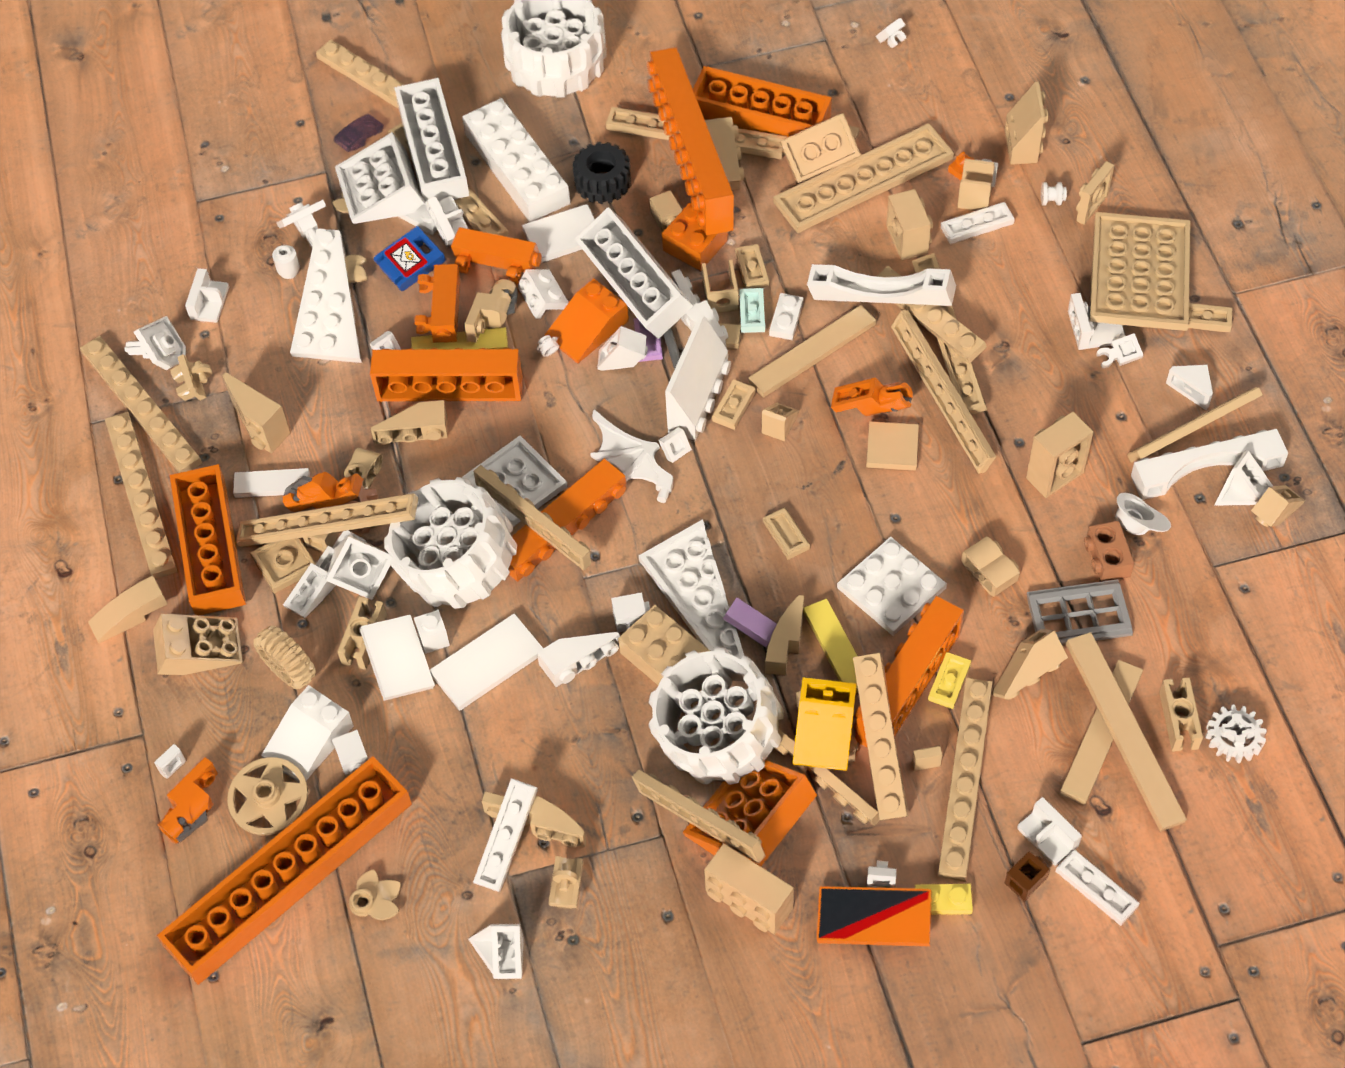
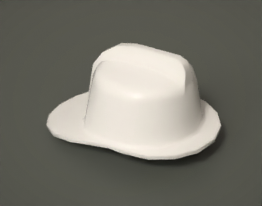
[1115,493,1171,535]

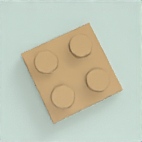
[1076,161,1114,225]

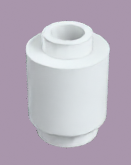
[272,245,300,279]

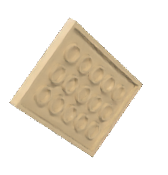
[1089,212,1190,331]

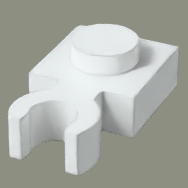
[1096,333,1143,368]

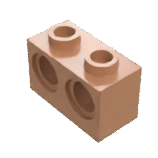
[1084,521,1134,582]

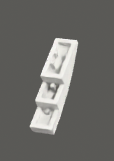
[283,530,367,618]

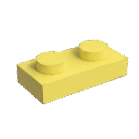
[928,652,971,709]
[914,884,973,915]

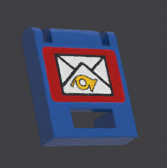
[374,226,446,291]

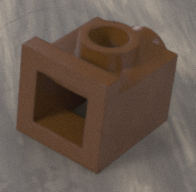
[1004,851,1050,901]

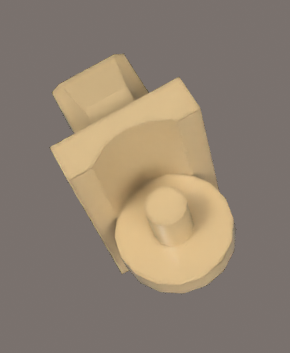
[170,354,212,401]
[549,856,583,909]

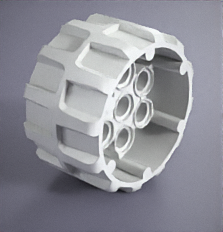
[501,0,607,98]
[384,477,517,609]
[648,647,784,785]

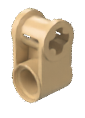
[344,448,383,489]

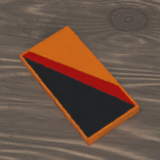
[817,886,932,946]

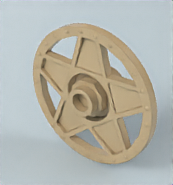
[227,757,308,835]

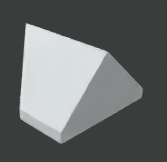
[1215,451,1273,505]
[468,924,524,979]

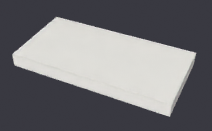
[430,614,543,711]

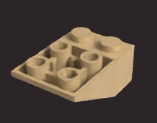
[1005,82,1048,165]
[153,614,243,675]

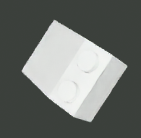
[261,685,354,783]

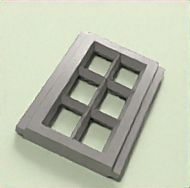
[1026,580,1133,645]

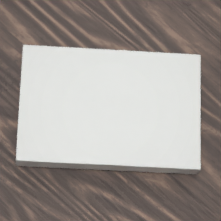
[522,204,595,263]
[360,615,435,701]

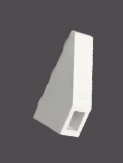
[537,632,620,687]

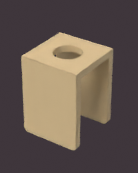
[957,159,994,211]
[702,260,739,313]

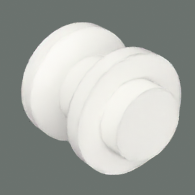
[1041,182,1067,205]

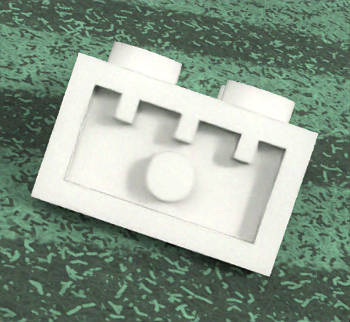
[1068,293,1125,350]

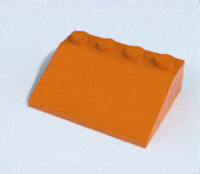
[682,760,817,867]

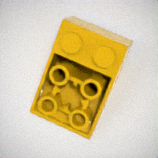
[793,677,856,771]

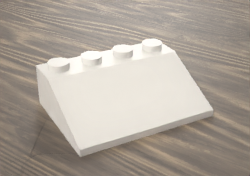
[335,133,424,224]
[665,314,731,441]

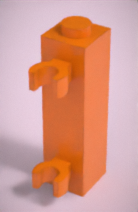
[451,227,542,284]
[414,264,460,343]

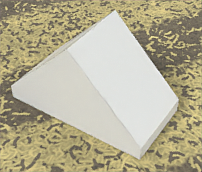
[1166,365,1213,410]

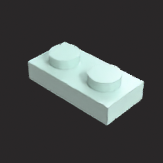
[739,288,765,333]

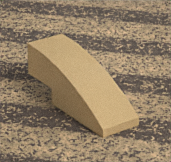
[88,575,167,643]
[765,595,804,675]

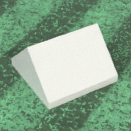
[325,535,392,600]

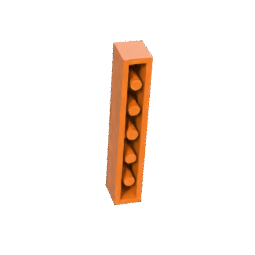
[508,458,626,582]

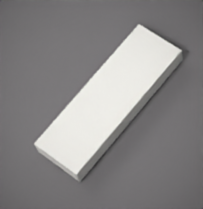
[941,202,1015,244]
[233,468,310,498]
[1056,849,1140,926]

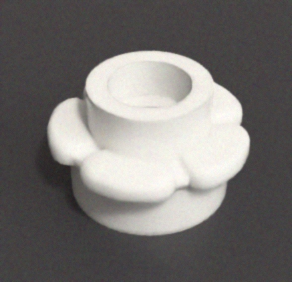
[536,335,559,357]

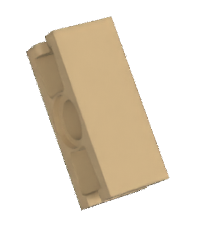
[338,597,387,670]
[1159,678,1203,752]

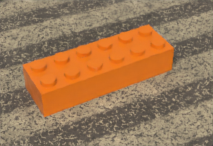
[693,66,832,137]
[370,348,523,401]
[169,464,246,616]
[853,596,964,748]

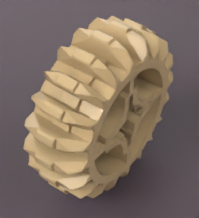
[253,625,316,690]

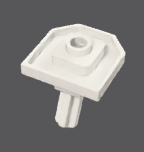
[276,200,326,249]
[124,316,186,370]

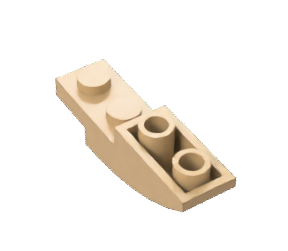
[482,792,586,847]

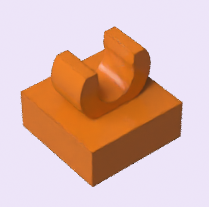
[948,151,974,181]

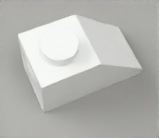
[597,326,648,371]

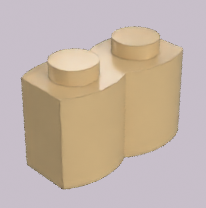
[961,536,1020,597]

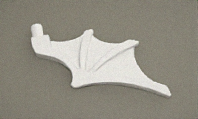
[590,410,673,503]

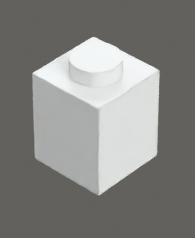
[611,592,650,633]
[414,610,450,654]
[332,730,368,777]

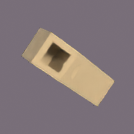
[371,400,448,444]
[992,629,1068,700]

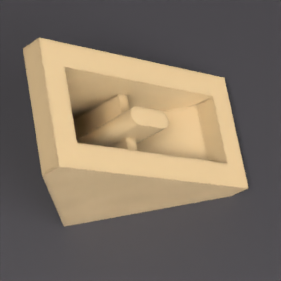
[762,403,799,441]

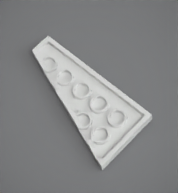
[290,229,362,363]
[639,519,744,659]

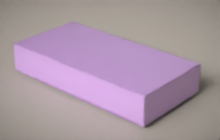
[634,318,662,362]
[723,598,777,647]

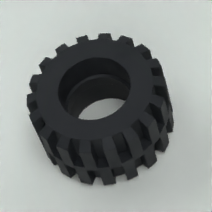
[573,142,631,204]

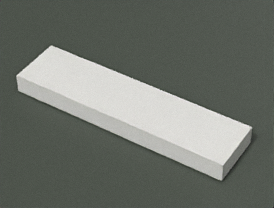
[473,778,538,892]

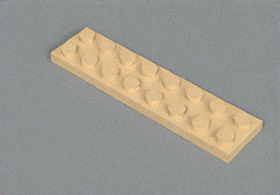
[773,123,954,233]

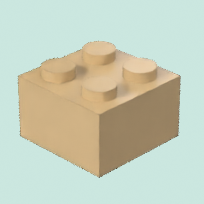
[886,189,933,261]

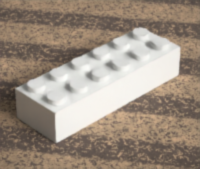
[394,78,469,206]
[462,98,570,222]
[575,207,693,339]

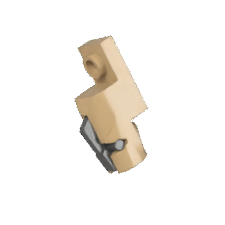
[465,279,518,343]

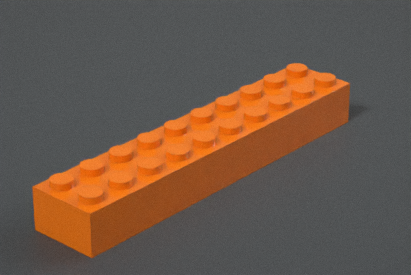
[647,47,734,235]
[157,756,412,985]

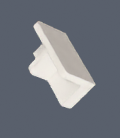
[426,196,468,248]
[185,268,229,323]
[1017,797,1082,865]

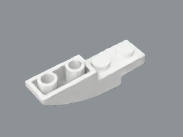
[671,269,728,348]

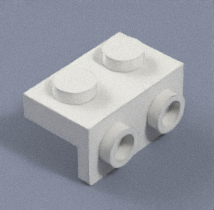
[518,269,569,319]

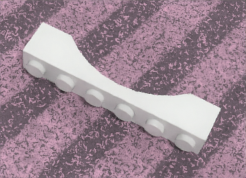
[807,264,956,306]
[1131,429,1288,500]

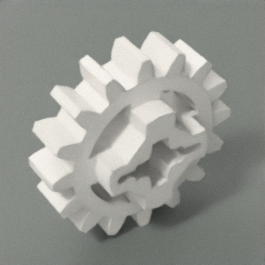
[1206,705,1267,763]

